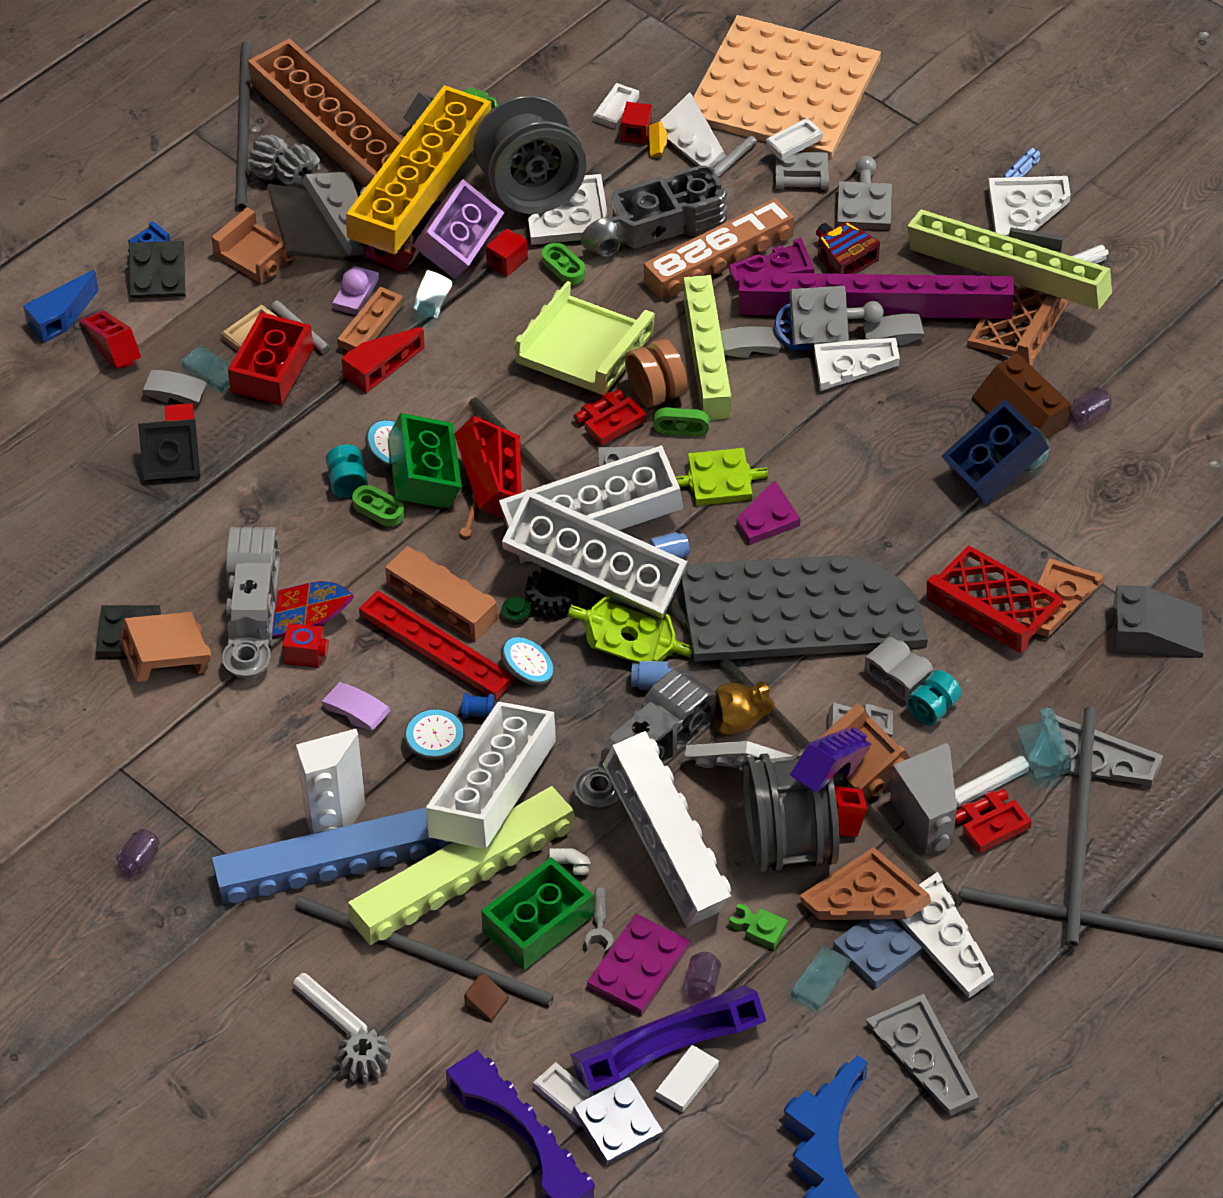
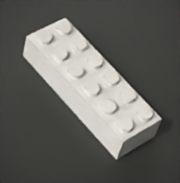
[499,445,684,564]
[502,489,687,620]
[426,701,556,849]
[603,731,731,928]

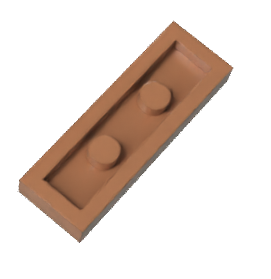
[337,287,404,351]

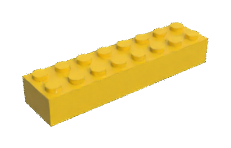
[346,85,491,255]

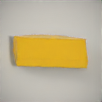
[649,121,667,158]

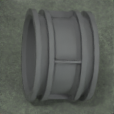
[743,749,839,873]

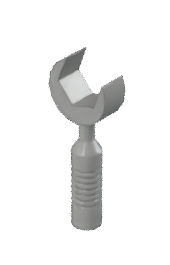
[585,887,614,956]

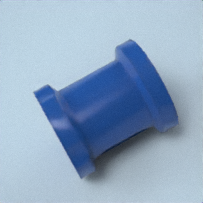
[462,693,495,719]

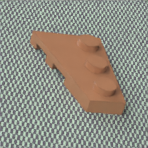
[1021,558,1105,637]

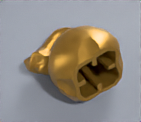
[712,681,775,736]

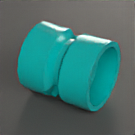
[326,444,368,498]
[906,670,962,726]

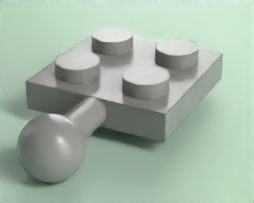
[837,156,892,231]
[789,286,884,345]

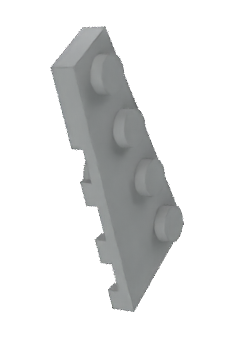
[302,171,364,256]
[1028,713,1163,786]
[866,994,980,1116]

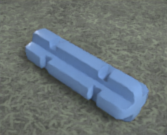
[1003,148,1040,178]

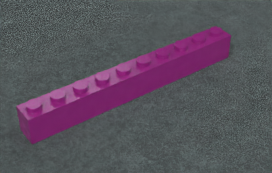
[739,272,1014,319]

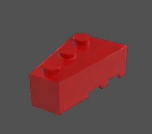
[454,415,522,519]

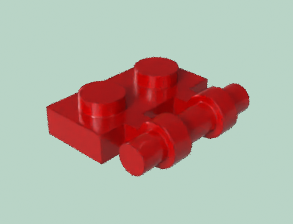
[573,389,646,446]
[955,788,1032,853]

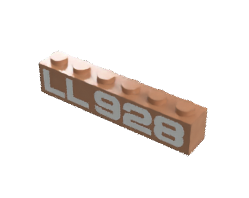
[644,198,794,301]

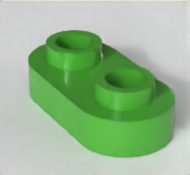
[542,243,585,285]
[653,407,710,436]
[352,485,404,526]

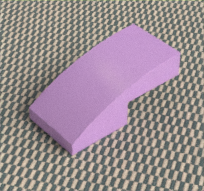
[321,682,390,731]

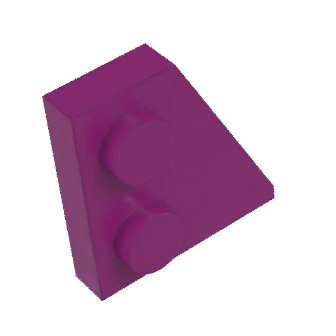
[736,481,801,545]

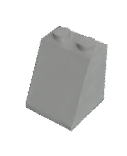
[890,743,957,854]

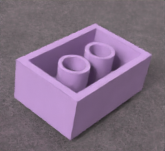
[413,179,504,279]

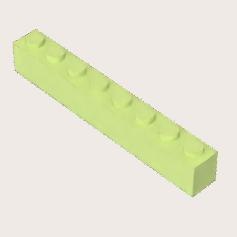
[907,209,1112,310]
[348,786,574,945]

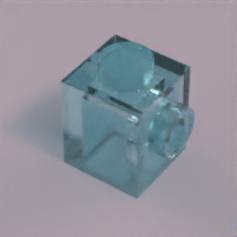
[413,270,453,319]

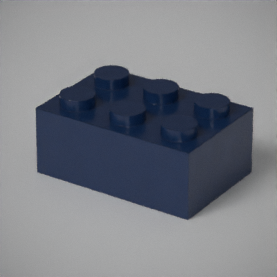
[941,399,1049,505]

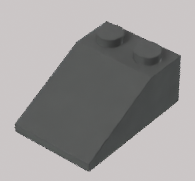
[1113,585,1204,657]

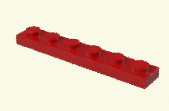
[359,590,514,701]

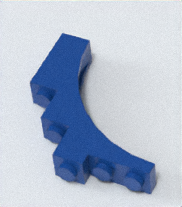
[784,1055,868,1198]

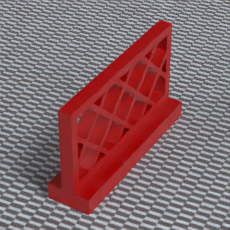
[927,545,1063,654]

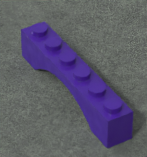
[790,727,872,792]
[570,985,766,1092]
[446,1050,595,1198]

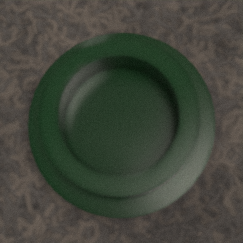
[501,597,531,625]

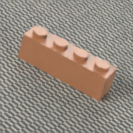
[385,546,498,642]

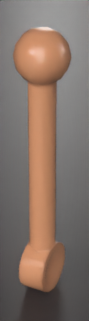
[460,493,477,540]

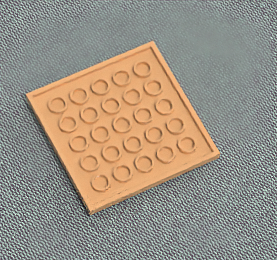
[693,15,881,159]

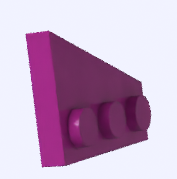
[729,238,814,290]

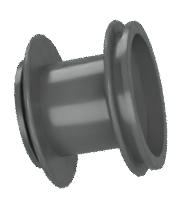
[473,95,587,214]

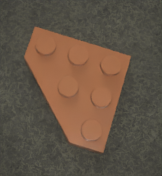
[800,847,931,920]

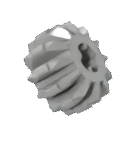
[248,134,288,180]
[274,143,321,190]
[336,1027,391,1084]

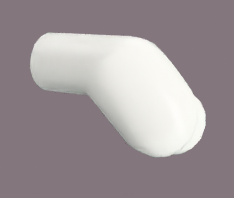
[550,848,591,875]

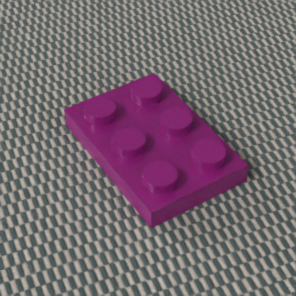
[587,914,690,1016]

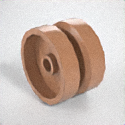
[625,338,688,408]

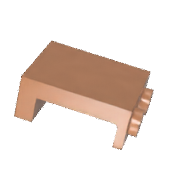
[211,207,297,284]
[120,612,211,682]
[817,703,910,801]

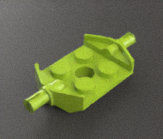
[567,594,692,664]

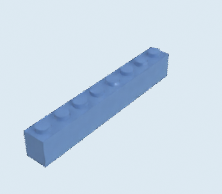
[212,807,453,905]

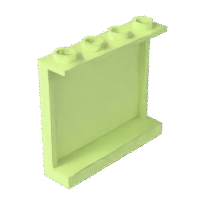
[514,281,655,395]

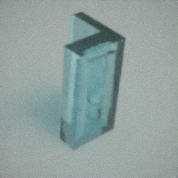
[1017,707,1072,781]

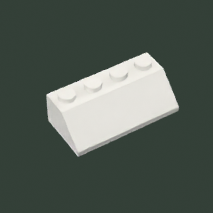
[296,729,365,834]

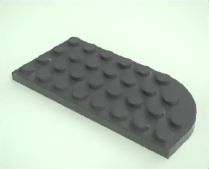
[680,555,928,662]

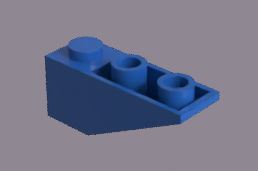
[23,270,99,343]

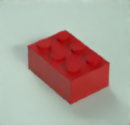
[228,312,313,405]

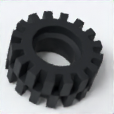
[526,567,578,621]

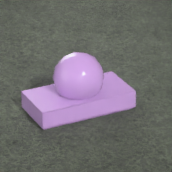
[333,266,379,315]

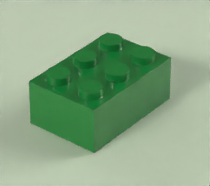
[388,413,462,509]
[481,857,594,970]

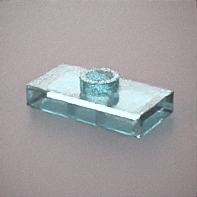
[181,345,231,393]
[791,945,851,1011]

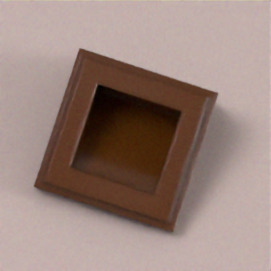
[464,973,509,1021]

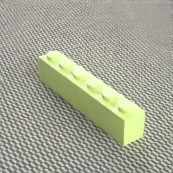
[684,275,731,420]

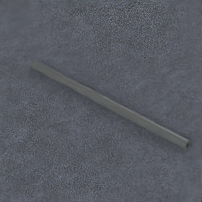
[236,41,252,211]
[1066,707,1096,947]
[960,886,1223,950]
[295,896,554,1007]

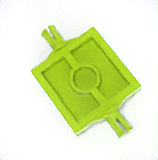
[675,448,768,506]

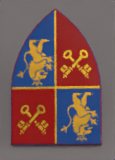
[272,581,354,639]

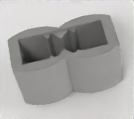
[865,637,933,701]

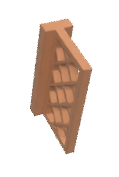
[968,286,1069,365]

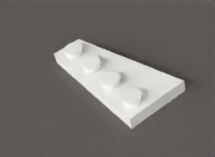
[896,872,994,998]

